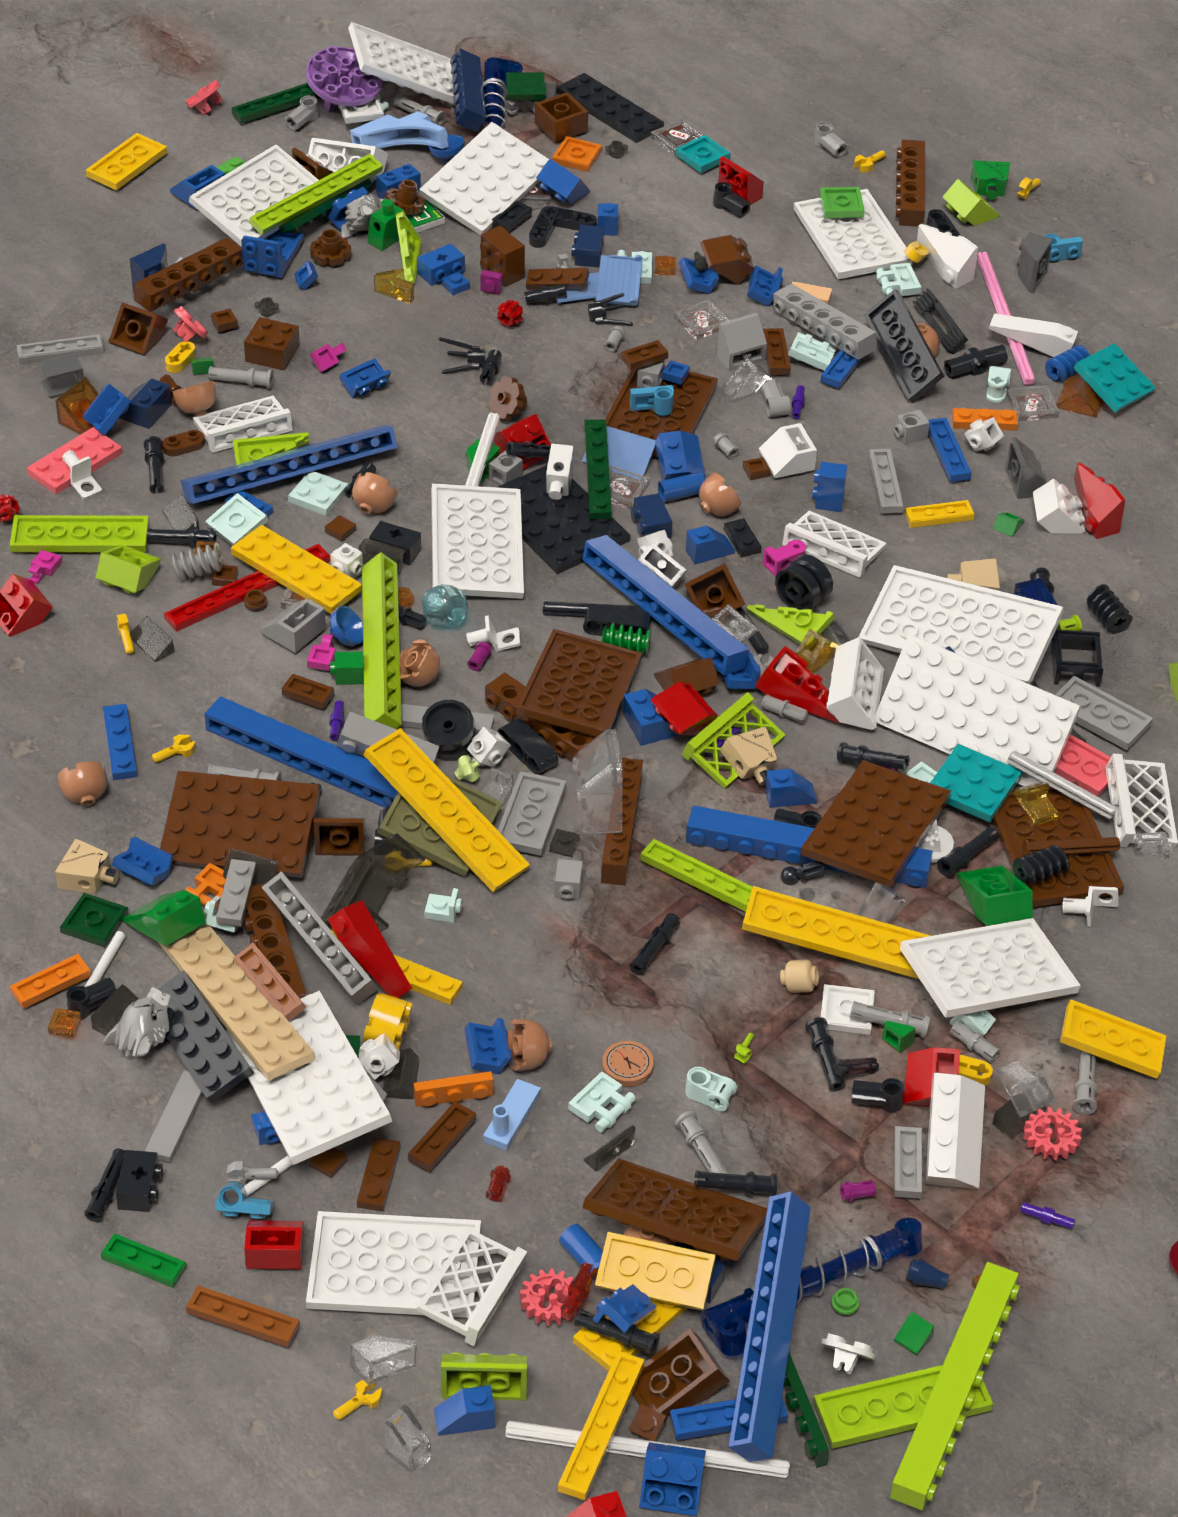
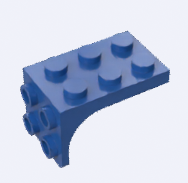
[241,229,304,278]

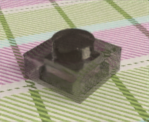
[549,829,580,858]

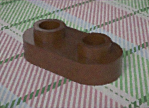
[163,430,205,457]

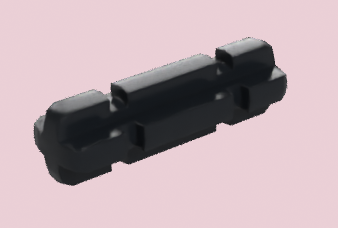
[832,1057,879,1075]

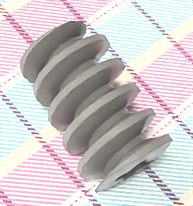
[172,543,223,580]

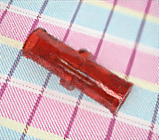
[560,1263,597,1318]

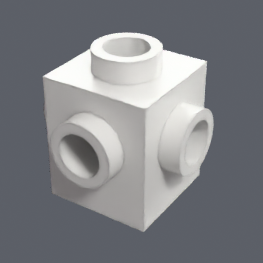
[965,417,1004,452]
[637,530,673,556]
[330,543,363,580]
[467,727,511,767]
[358,1033,400,1080]

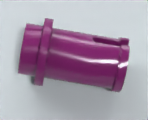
[467,642,492,671]
[840,1180,876,1203]

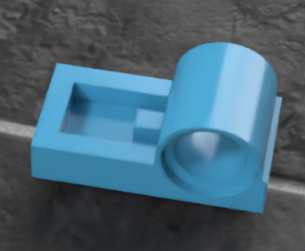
[1044,234,1083,262]
[630,385,674,416]
[216,1182,274,1219]

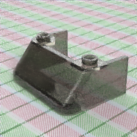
[321,833,426,932]

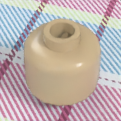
[780,960,819,993]

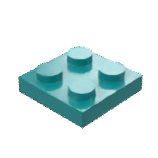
[676,135,731,173]

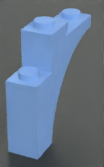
[350,111,448,149]

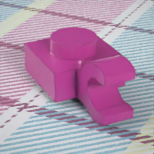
[309,342,347,372]
[28,550,62,584]
[307,634,336,671]

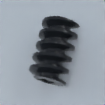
[1086,584,1133,634]
[1013,845,1070,886]

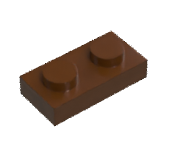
[621,340,668,370]
[281,674,334,709]

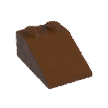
[632,1328,730,1416]

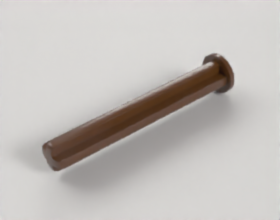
[1022,837,1120,856]

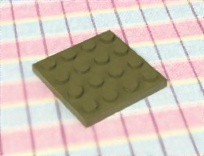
[377,774,502,877]

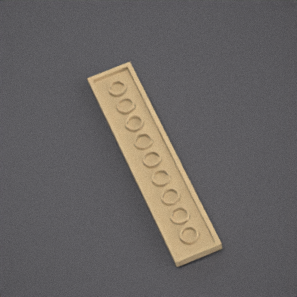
[158,924,315,1081]

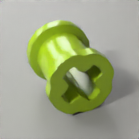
[1056,614,1082,631]

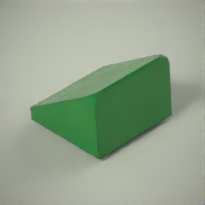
[190,357,214,375]
[993,512,1025,536]
[882,1021,916,1053]
[894,1312,934,1356]

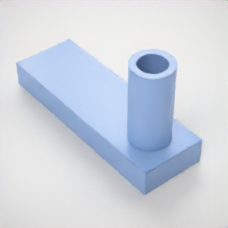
[483,1079,541,1151]

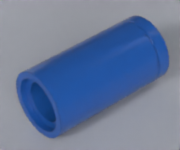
[658,472,705,503]
[559,1224,603,1281]

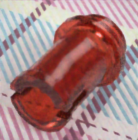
[485,1166,511,1202]

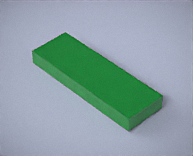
[101,1233,187,1288]

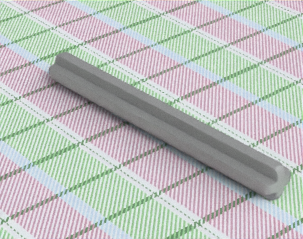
[1007,751,1117,819]

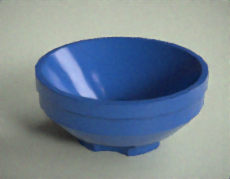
[429,135,465,162]
[329,606,363,646]

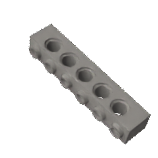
[773,284,877,360]
[262,871,378,1005]

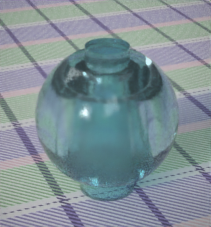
[421,584,468,630]

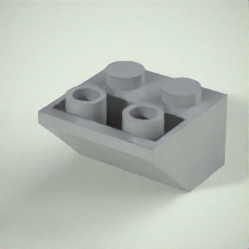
[717,313,767,371]
[261,598,326,653]

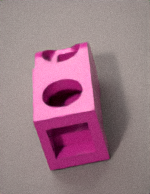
[762,540,806,576]

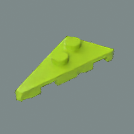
[396,211,422,286]
[233,432,309,465]
[746,604,835,649]

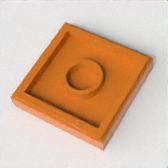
[552,136,602,172]

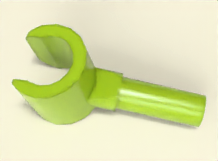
[734,1033,754,1064]

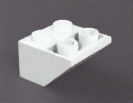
[759,423,817,478]
[1033,479,1085,534]

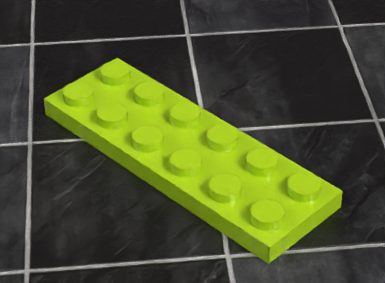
[10,515,149,552]
[813,1365,993,1449]

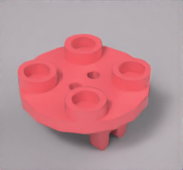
[185,79,223,115]
[173,306,209,342]

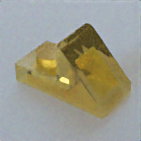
[374,269,414,304]
[1013,783,1058,825]

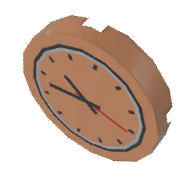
[602,1041,654,1087]

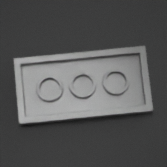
[1055,676,1153,750]
[498,771,566,856]

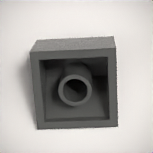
[1016,232,1053,294]
[1006,437,1047,499]

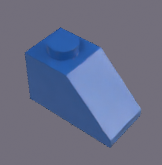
[597,203,618,236]
[686,525,735,564]
[765,769,817,808]
[434,1385,495,1436]

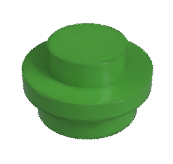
[831,1288,859,1315]

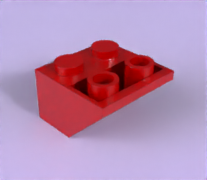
[718,156,764,205]
[493,414,551,470]
[0,573,53,637]
[651,681,718,736]
[904,1047,960,1107]
[244,1220,304,1269]

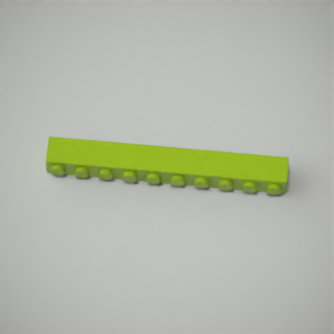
[362,552,402,729]
[890,1262,1021,1511]

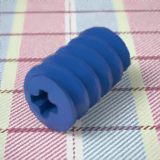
[1045,345,1090,382]

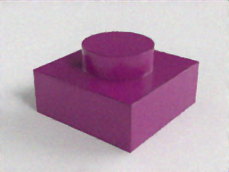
[480,270,503,295]

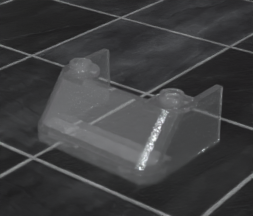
[572,729,622,834]

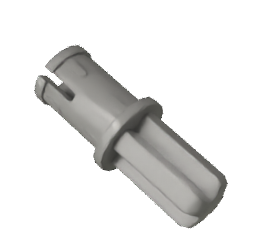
[761,694,808,723]

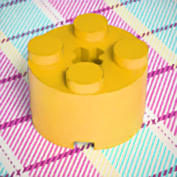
[363,993,413,1050]

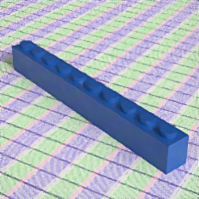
[180,425,398,504]
[582,535,749,675]
[204,696,398,808]
[686,805,933,888]
[728,1191,811,1462]

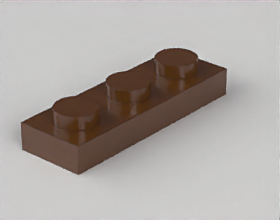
[525,268,590,290]
[763,328,791,375]
[408,1101,476,1172]
[357,1137,400,1212]

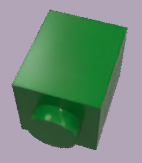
[330,651,364,685]

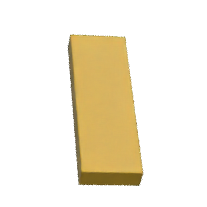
[904,500,975,528]

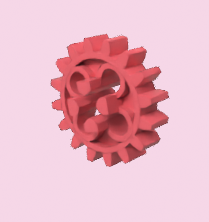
[1023,1107,1082,1160]
[520,1268,580,1326]

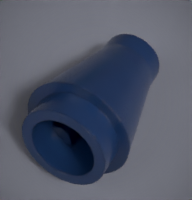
[906,1258,949,1290]

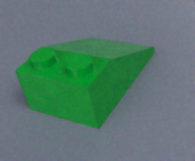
[957,865,1033,926]
[122,890,206,946]

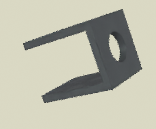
[39,352,85,399]

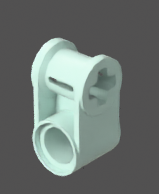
[986,366,1011,403]
[685,1067,738,1111]

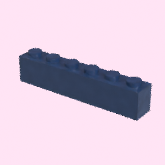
[450,48,486,132]

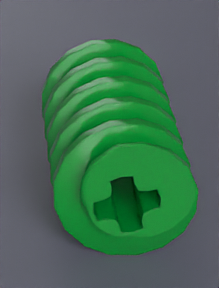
[601,623,651,657]

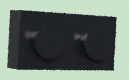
[492,201,532,232]
[723,518,762,558]

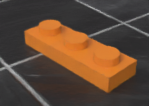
[952,408,1018,431]
[10,954,91,1009]
[413,1071,493,1107]

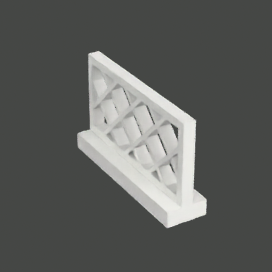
[193,396,293,453]
[782,511,886,578]
[1105,753,1178,848]
[416,1228,527,1346]

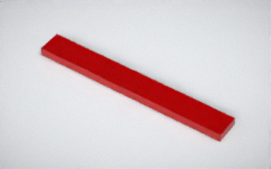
[164,544,331,632]

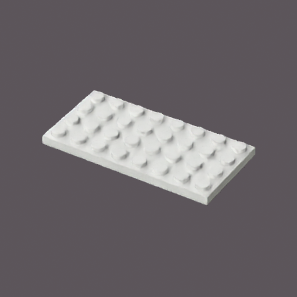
[859,565,1064,684]
[876,634,1082,789]
[226,991,392,1165]

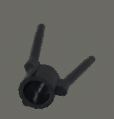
[588,293,633,326]
[438,337,485,374]

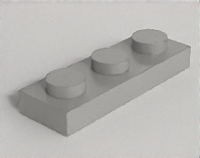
[216,859,256,926]
[894,1126,922,1199]

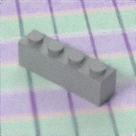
[336,712,439,763]

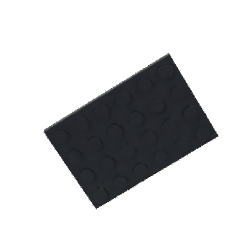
[496,465,630,574]

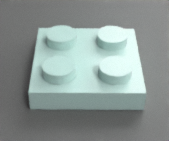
[288,471,348,516]
[205,493,268,546]

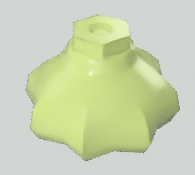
[454,755,481,782]

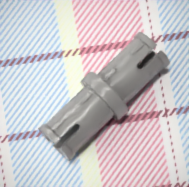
[950,1020,1001,1063]

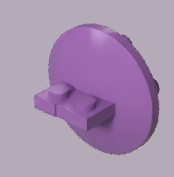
[306,46,383,112]

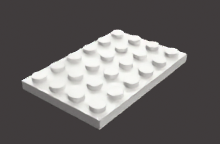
[348,22,454,105]
[419,122,549,236]
[189,145,319,247]
[793,189,913,279]
[431,484,524,599]
[900,918,1081,1018]
[306,1211,481,1318]

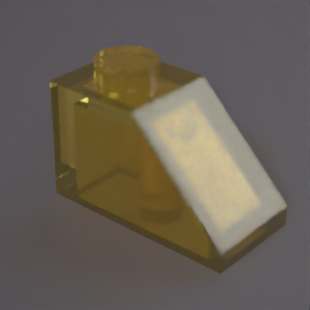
[795,629,838,674]

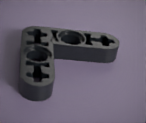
[529,206,597,248]

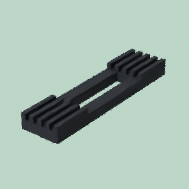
[913,288,968,354]

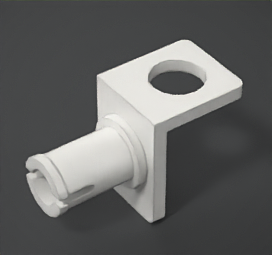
[62,450,102,500]
[466,615,521,652]
[1063,886,1119,927]

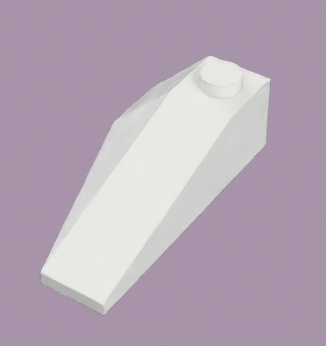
[308,138,388,183]
[917,224,978,288]
[988,314,1078,357]

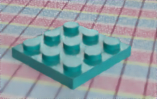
[1073,343,1156,413]
[930,744,1022,822]

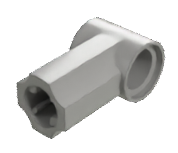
[285,96,319,131]
[814,122,849,158]
[761,379,791,417]

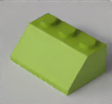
[441,1352,527,1401]

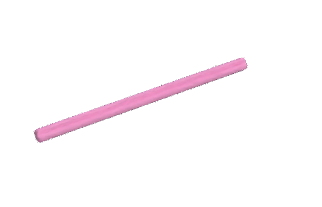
[977,252,1035,385]

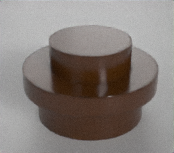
[244,589,267,610]

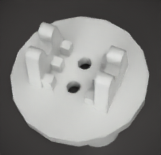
[917,820,954,863]
[821,1333,876,1374]

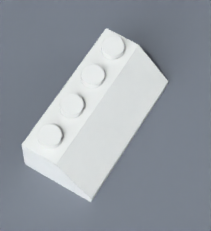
[827,637,884,730]
[925,1073,985,1189]

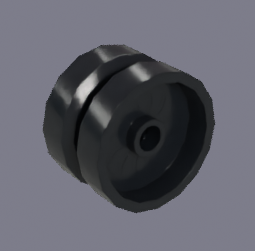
[775,554,834,610]
[422,700,477,761]

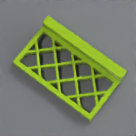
[681,692,786,789]

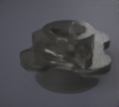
[605,140,628,158]
[254,297,279,317]

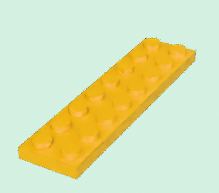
[363,728,530,893]
[741,886,930,979]

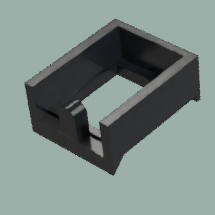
[1051,630,1104,687]

